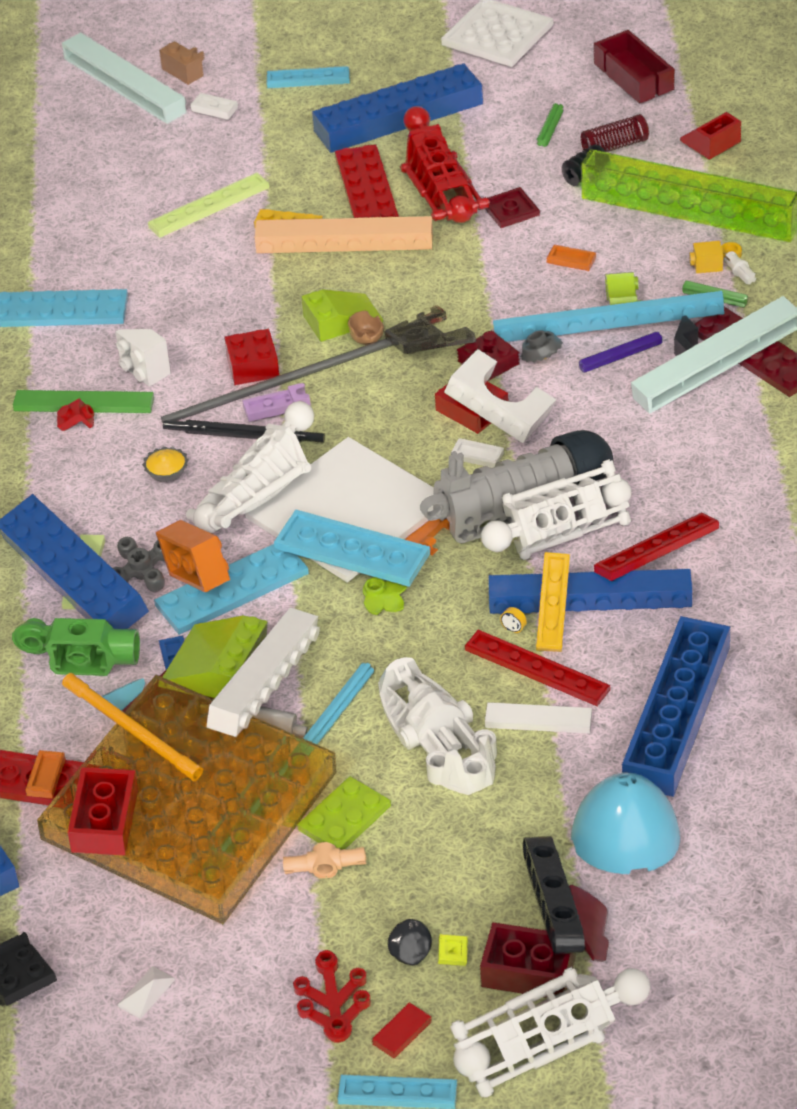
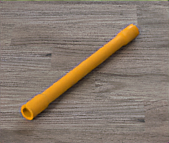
[62,673,203,781]

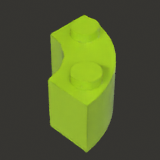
[605,272,641,305]

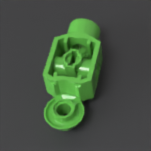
[12,618,140,676]

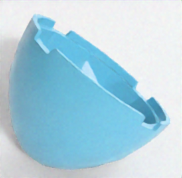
[571,772,680,874]

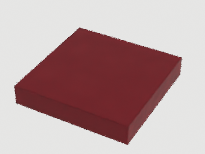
[485,187,540,228]

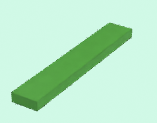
[13,390,154,413]

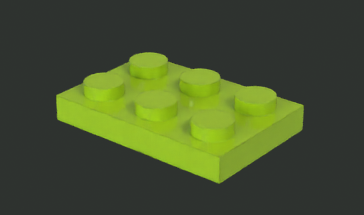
[297,776,391,850]

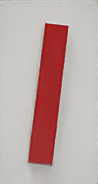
[594,512,719,581]
[465,629,610,707]

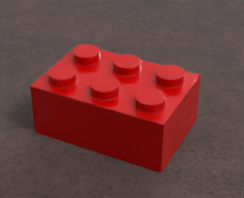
[68,767,138,856]

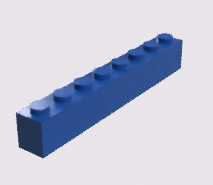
[489,569,692,614]

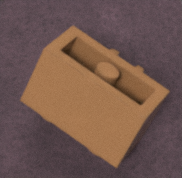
[159,41,205,85]

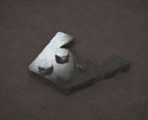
[385,305,476,354]

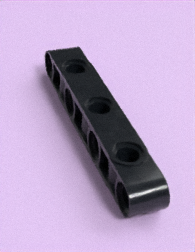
[523,836,585,954]

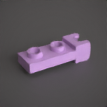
[242,383,311,422]

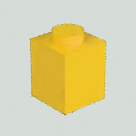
[689,240,723,274]

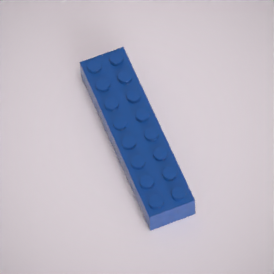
[312,63,483,153]
[0,494,149,629]
[622,616,731,797]

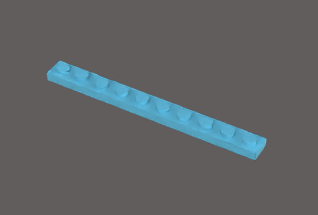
[493,291,724,342]

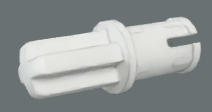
[724,251,756,284]

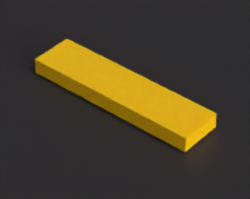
[536,552,570,652]

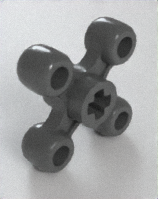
[113,537,165,592]

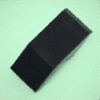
[674,315,698,356]

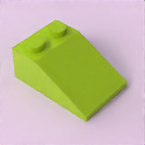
[301,289,383,342]

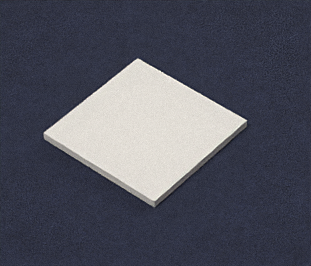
[245,437,434,582]

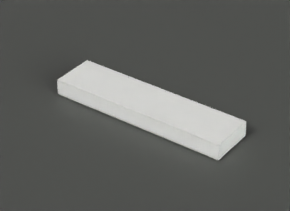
[485,702,592,733]

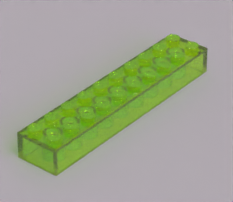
[581,149,797,243]

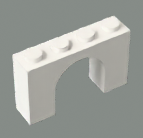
[444,349,556,443]

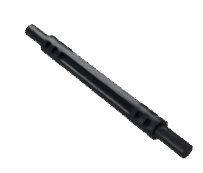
[163,419,325,443]

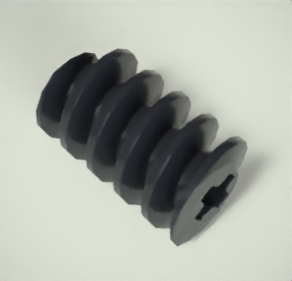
[562,144,610,187]

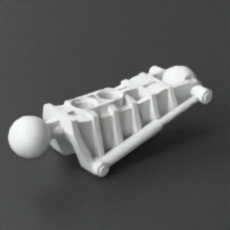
[186,401,314,533]
[481,459,632,560]
[450,967,651,1098]

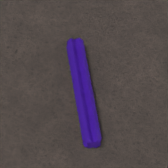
[579,331,662,373]

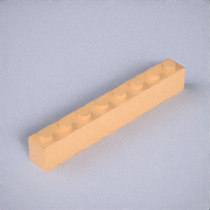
[255,216,433,253]

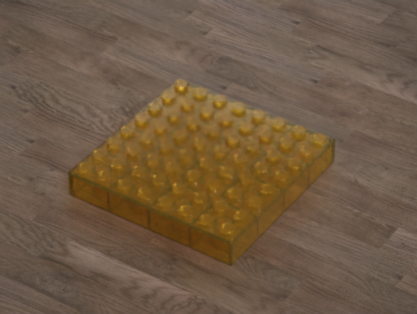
[37,675,337,925]

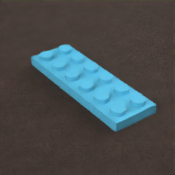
[0,289,128,327]
[274,510,430,587]
[154,544,309,635]

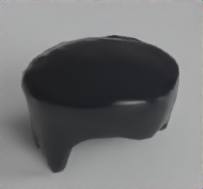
[388,919,432,966]

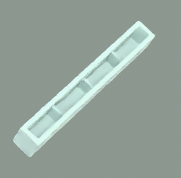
[62,32,186,124]
[631,296,797,413]

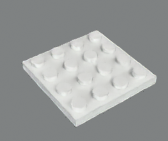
[441,0,553,67]

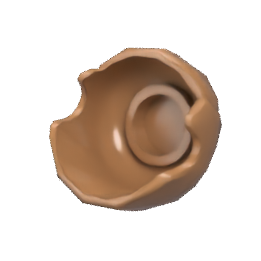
[348,311,384,345]

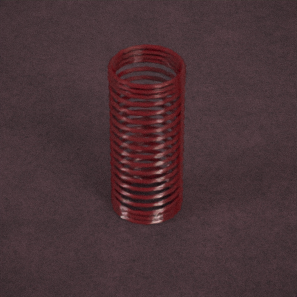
[580,114,649,152]

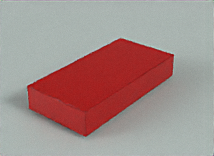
[372,1002,432,1059]

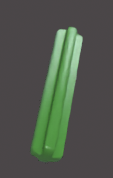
[537,103,563,147]
[682,280,748,308]

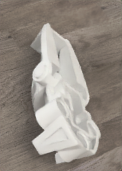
[378,657,497,795]

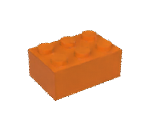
[156,520,230,593]

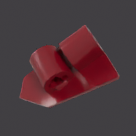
[569,885,609,962]

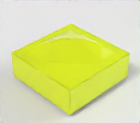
[438,934,468,966]

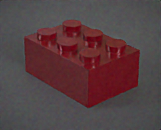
[480,922,576,998]

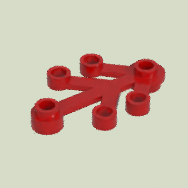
[293,950,371,1043]

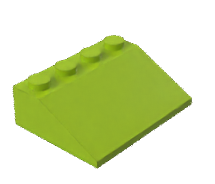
[160,615,268,698]

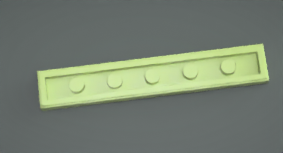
[148,173,269,238]

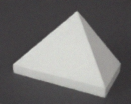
[118,966,175,1019]

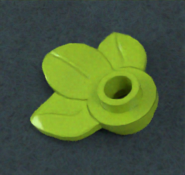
[363,577,407,615]

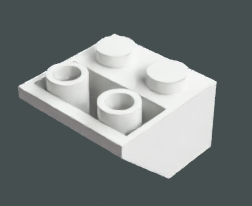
[115,329,171,387]

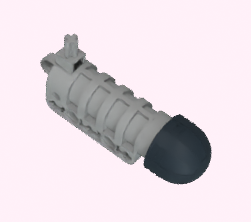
[420,430,614,543]

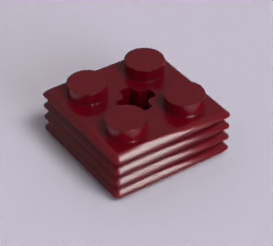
[457,330,520,381]

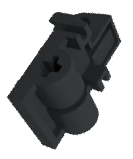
[0,932,57,1006]

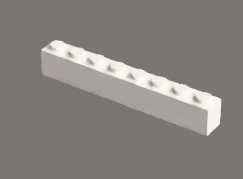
[207,608,320,737]

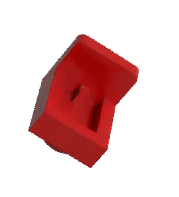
[57,398,95,431]

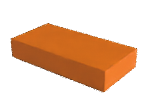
[547,245,596,271]
[26,750,66,798]

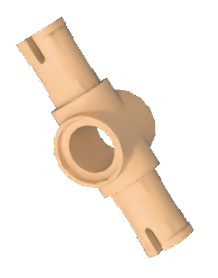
[283,842,367,878]

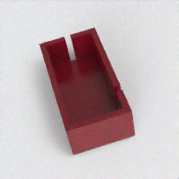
[594,29,675,104]

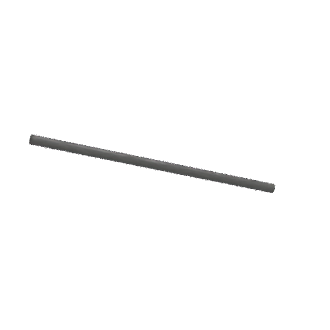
[161,336,397,423]

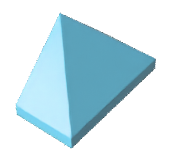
[102,678,145,711]

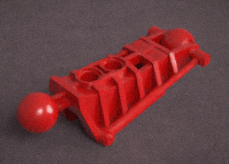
[400,106,490,223]

